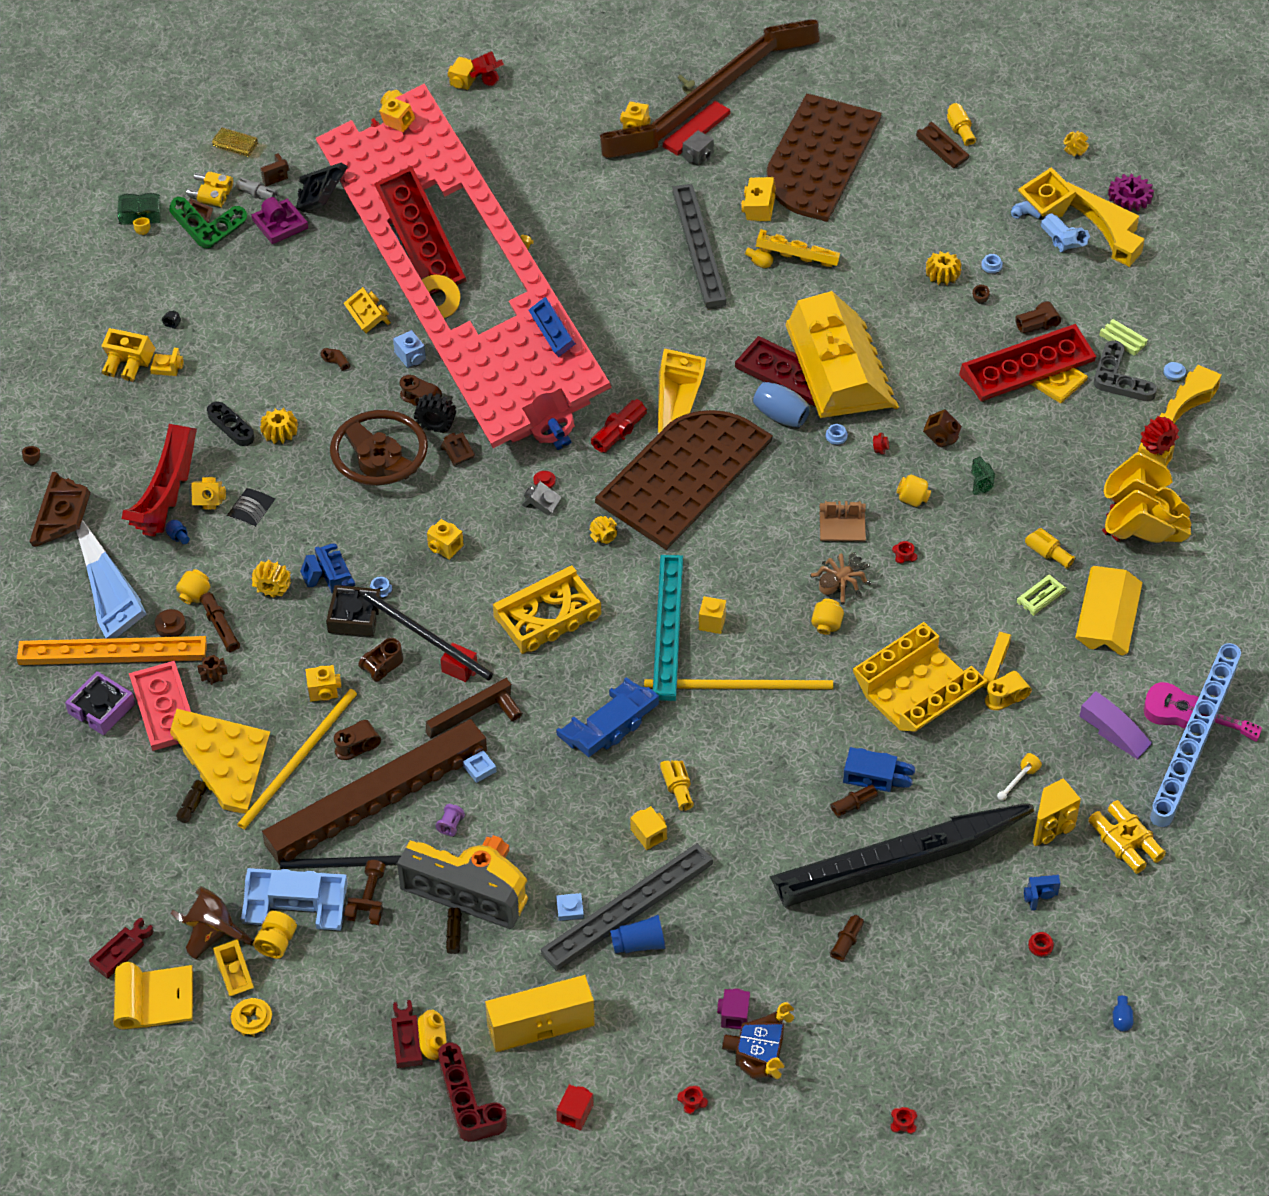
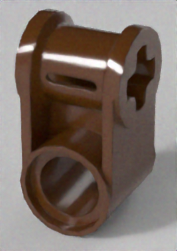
[400,375,442,406]
[358,638,403,682]
[334,720,381,760]

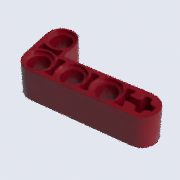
[438,1042,507,1142]

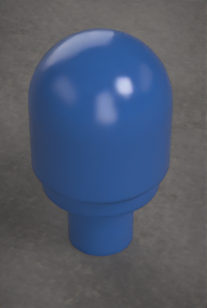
[165,520,190,544]
[1113,995,1134,1032]

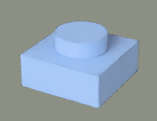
[463,750,497,783]
[556,893,584,921]

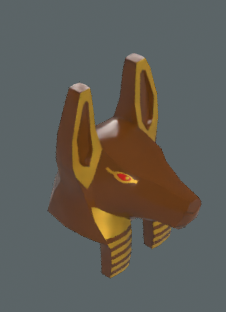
[170,886,254,959]

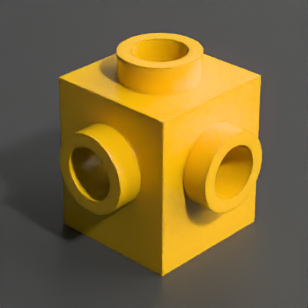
[620,101,651,129]
[191,477,226,509]
[427,519,464,560]
[305,665,342,702]

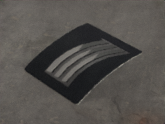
[227,488,275,527]

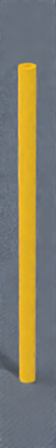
[644,679,833,690]
[237,689,357,830]

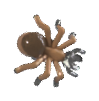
[810,552,871,605]

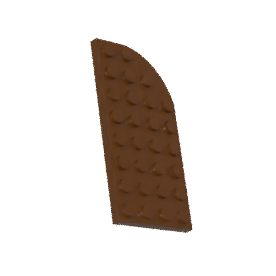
[767,93,882,222]
[595,410,773,550]

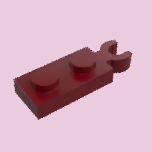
[89,918,154,979]
[391,1000,423,1068]

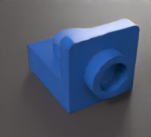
[1024,875,1061,910]

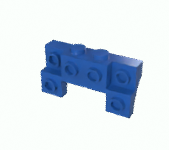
[556,677,659,758]

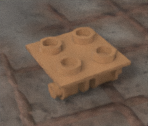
[819,501,866,541]

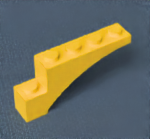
[1067,182,1145,267]

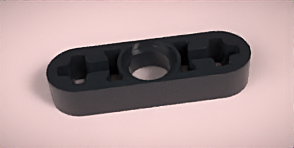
[207,402,255,446]

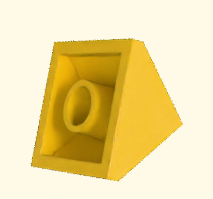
[1018,167,1076,218]

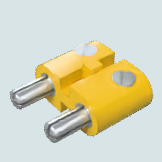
[186,172,233,207]

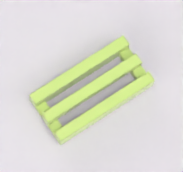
[1099,319,1148,356]
[1017,575,1066,616]

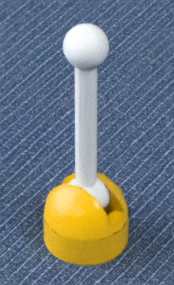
[997,753,1042,801]

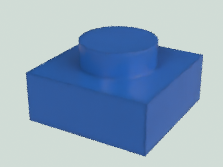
[300,555,322,588]

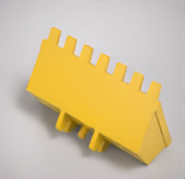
[786,291,899,418]

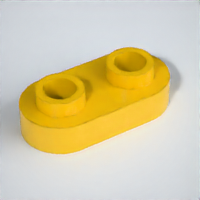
[418,1010,446,1060]

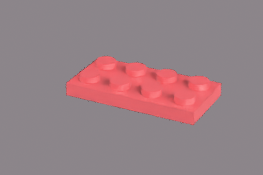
[129,661,191,751]

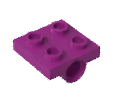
[251,197,308,244]

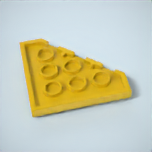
[170,709,270,814]

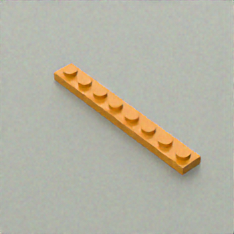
[17,636,207,665]

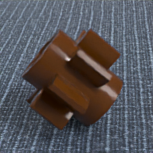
[197,655,228,685]

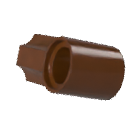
[1015,301,1062,333]

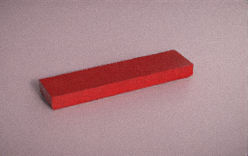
[663,101,730,156]

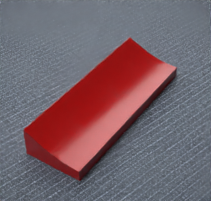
[374,166,467,296]
[959,324,1096,402]

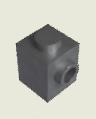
[683,131,714,166]

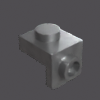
[522,481,561,515]

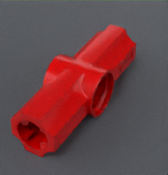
[591,399,647,453]

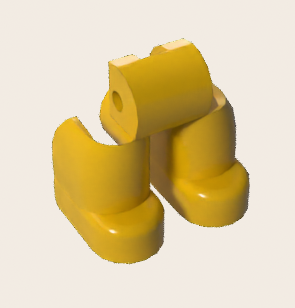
[1104,452,1191,543]

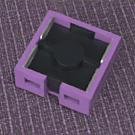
[65,671,135,736]

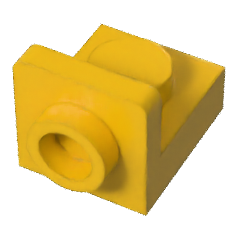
[150,347,183,376]

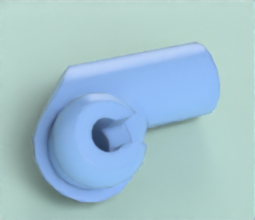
[1011,201,1041,219]

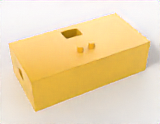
[485,975,595,1052]

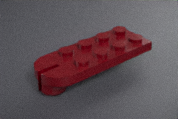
[735,336,816,407]

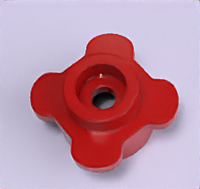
[892,541,918,564]
[677,1086,708,1114]
[890,1107,917,1134]

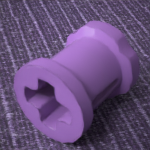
[435,804,465,837]

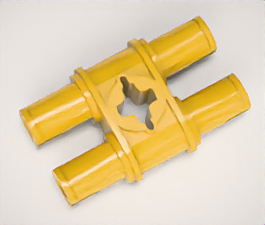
[1088,800,1166,874]

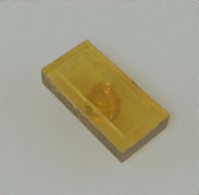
[212,127,258,156]

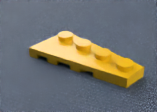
[756,229,840,267]

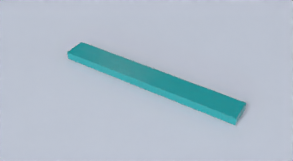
[653,555,683,701]

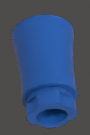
[610,915,666,954]

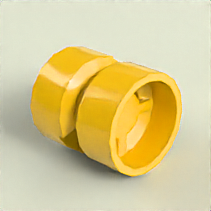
[253,911,297,959]

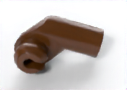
[320,348,350,371]

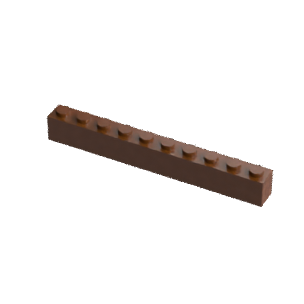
[262,719,487,865]

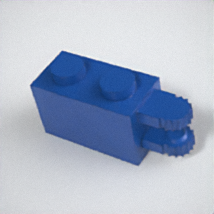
[843,747,915,793]

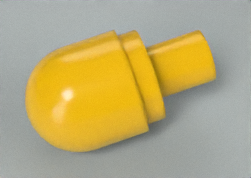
[745,247,773,268]

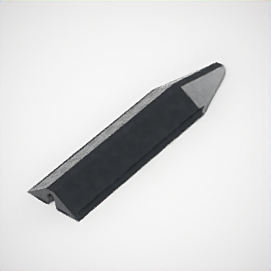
[770,804,1035,908]

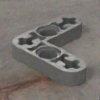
[1094,340,1157,401]

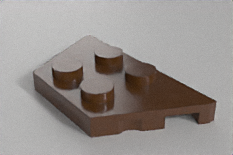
[29,472,91,547]

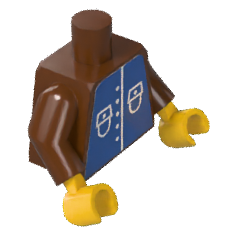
[722,1002,794,1080]

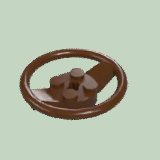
[330,410,428,486]

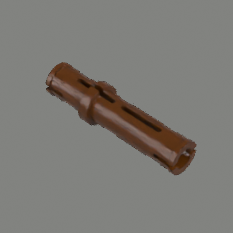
[200,592,240,653]

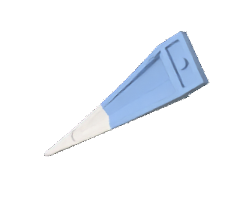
[76,520,147,639]

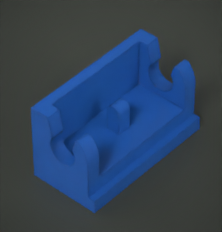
[315,544,355,593]

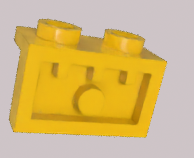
[343,287,391,333]

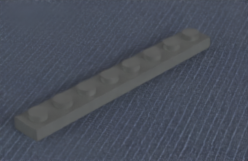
[672,184,726,308]
[540,843,713,971]

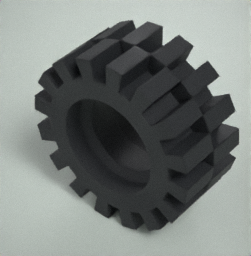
[414,393,457,433]

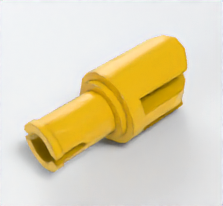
[947,103,976,146]
[1025,528,1075,569]
[660,760,694,811]

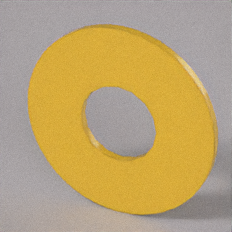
[422,275,460,318]

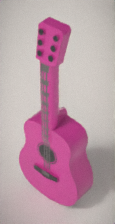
[1144,682,1262,742]

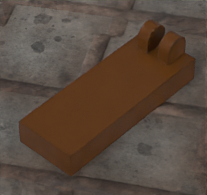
[916,121,969,168]

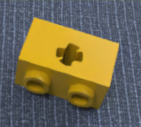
[741,177,776,221]

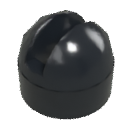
[162,310,181,329]

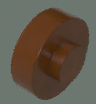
[155,609,186,637]

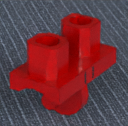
[470,51,504,86]

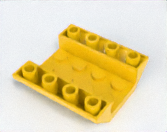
[853,622,988,731]

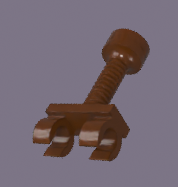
[344,860,386,925]

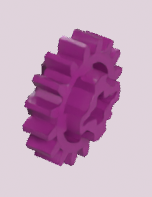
[1108,174,1154,212]

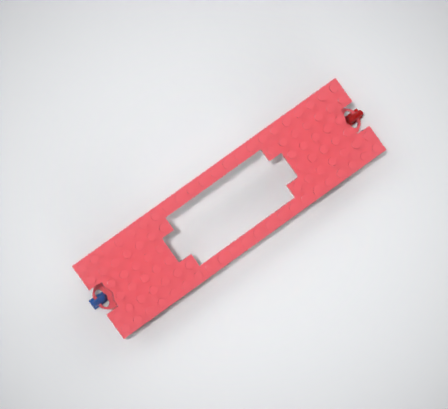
[315,84,612,450]

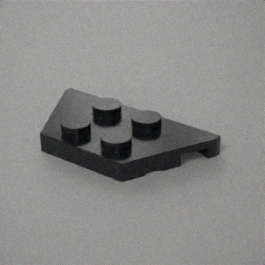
[296,162,348,212]

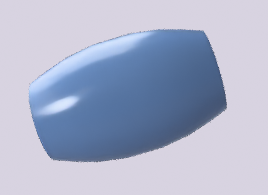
[753,382,810,427]

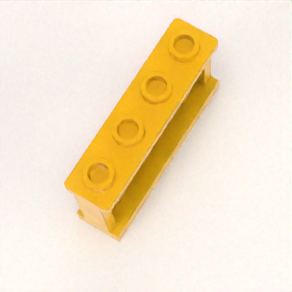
[493,565,601,654]

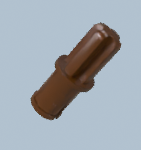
[830,785,878,818]
[830,915,864,962]

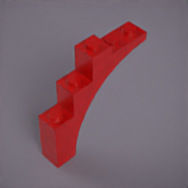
[121,424,197,536]

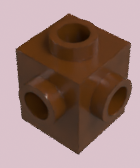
[923,409,962,448]

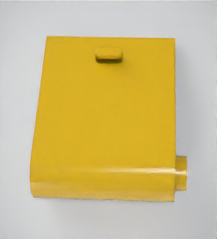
[114,962,193,1029]

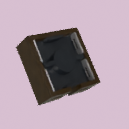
[326,585,381,637]

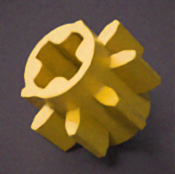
[1063,131,1089,157]
[589,516,618,544]

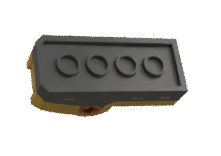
[397,835,528,929]

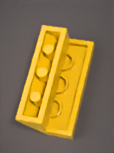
[1075,566,1143,656]

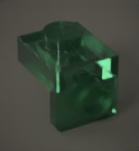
[971,456,995,495]

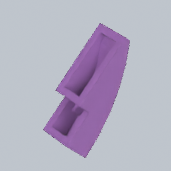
[1079,691,1152,759]

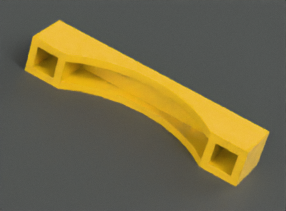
[1138,365,1222,467]

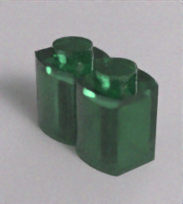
[117,193,161,225]

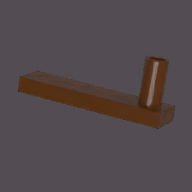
[425,677,523,739]

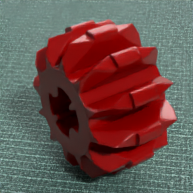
[1140,416,1179,455]

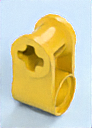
[985,671,1032,711]

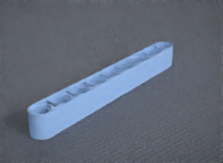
[1150,643,1241,827]

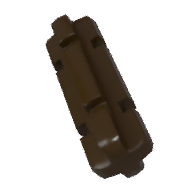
[176,780,207,823]
[446,907,462,954]

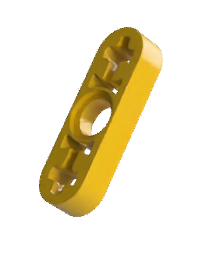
[982,631,1012,688]

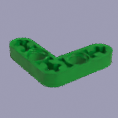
[169,197,247,249]

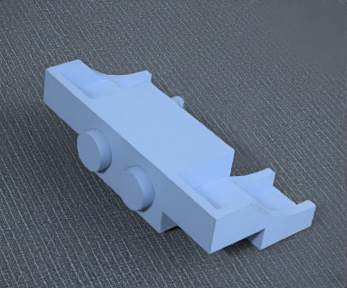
[241,868,348,931]

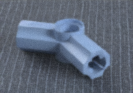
[1041,213,1090,252]

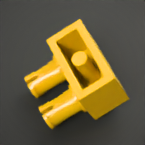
[101,328,156,382]

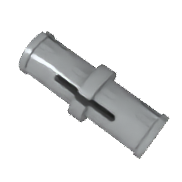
[236,177,278,200]

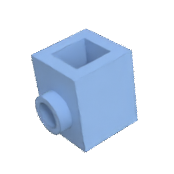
[393,330,426,368]

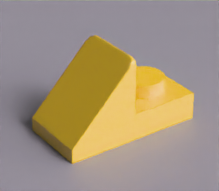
[213,939,254,996]

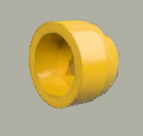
[133,217,150,235]

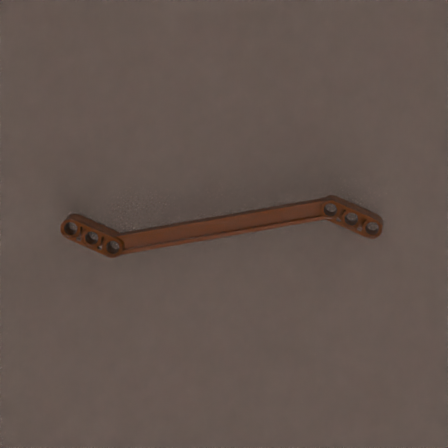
[600,19,820,158]

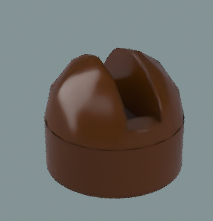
[973,285,990,304]
[22,446,40,465]

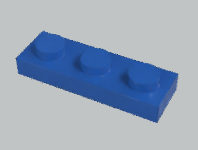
[528,297,576,357]

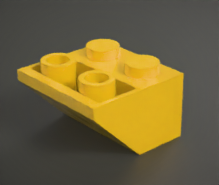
[1033,778,1081,847]

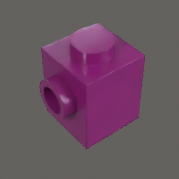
[717,988,750,1030]

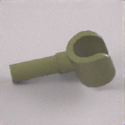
[678,75,695,94]

